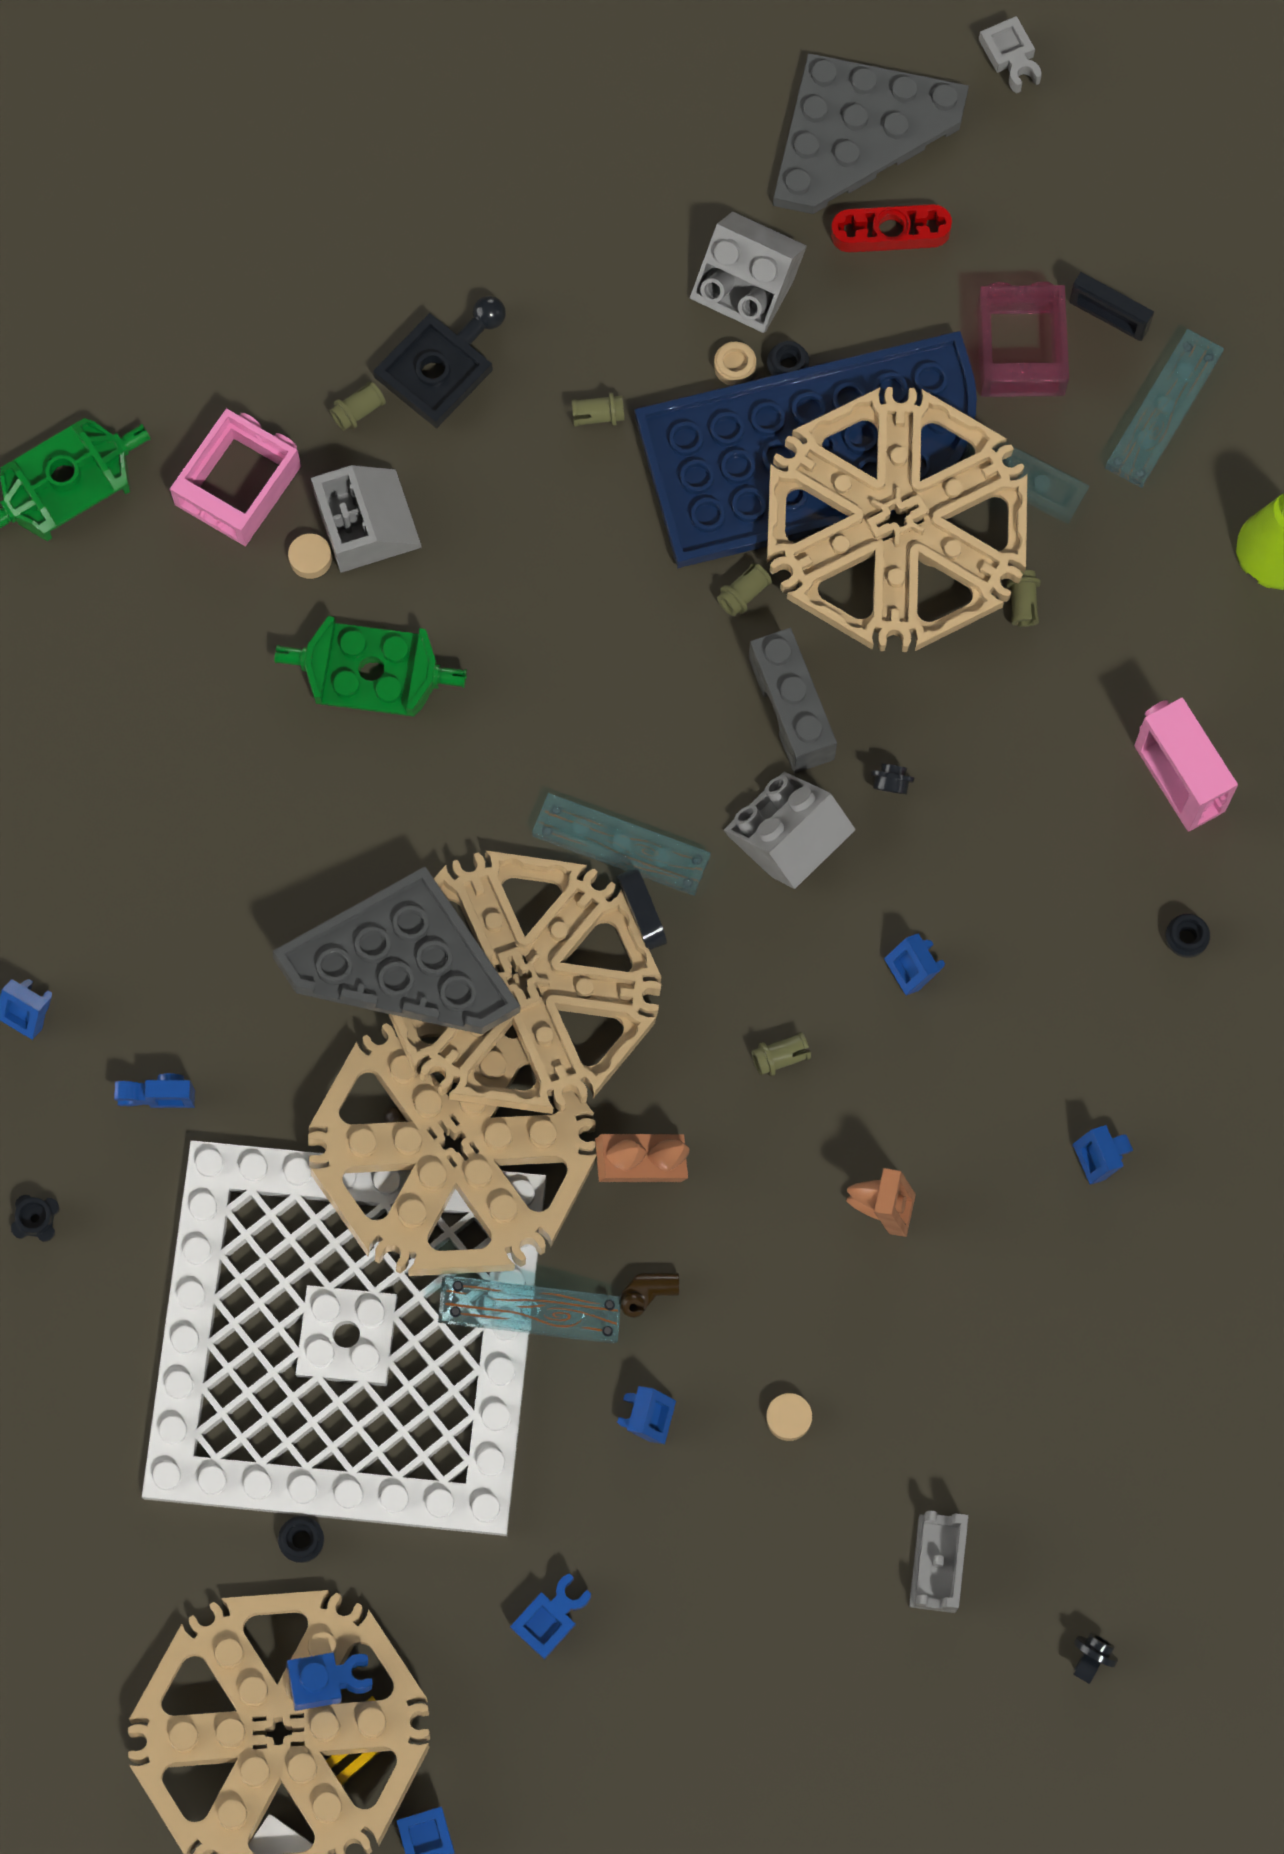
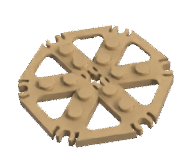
[767,387,1028,652]
[389,851,662,1114]
[308,1019,597,1276]
[128,1590,430,1854]

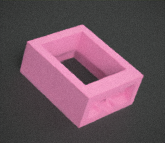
[170,408,301,547]
[1134,697,1238,832]

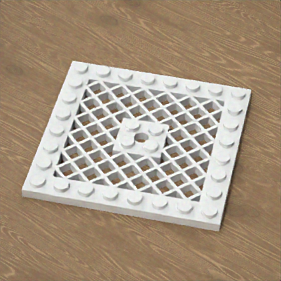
[142,1140,546,1536]

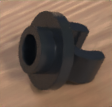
[1073,1633,1118,1684]

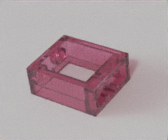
[977,282,1069,397]

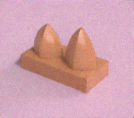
[595,1134,690,1182]
[846,1168,916,1237]

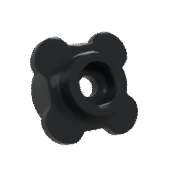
[871,763,915,795]
[11,1195,60,1242]

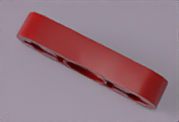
[831,204,952,253]

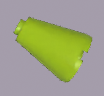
[1236,493,1284,590]

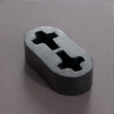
[616,868,667,950]

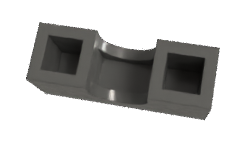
[749,627,837,774]

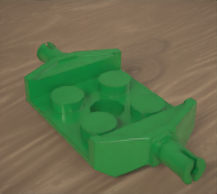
[0,418,151,541]
[274,616,467,717]

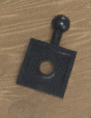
[373,296,506,429]

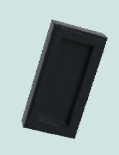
[1069,272,1154,341]

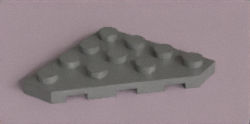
[773,53,969,214]
[273,867,520,1034]

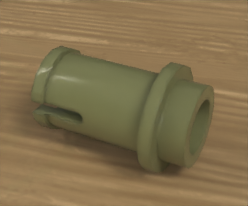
[329,381,386,431]
[572,392,625,427]
[717,563,772,616]
[1006,570,1041,627]
[751,1032,811,1077]

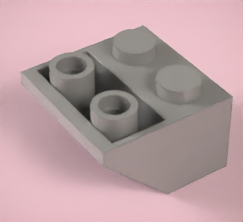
[690,211,807,333]
[311,465,422,573]
[724,771,856,889]

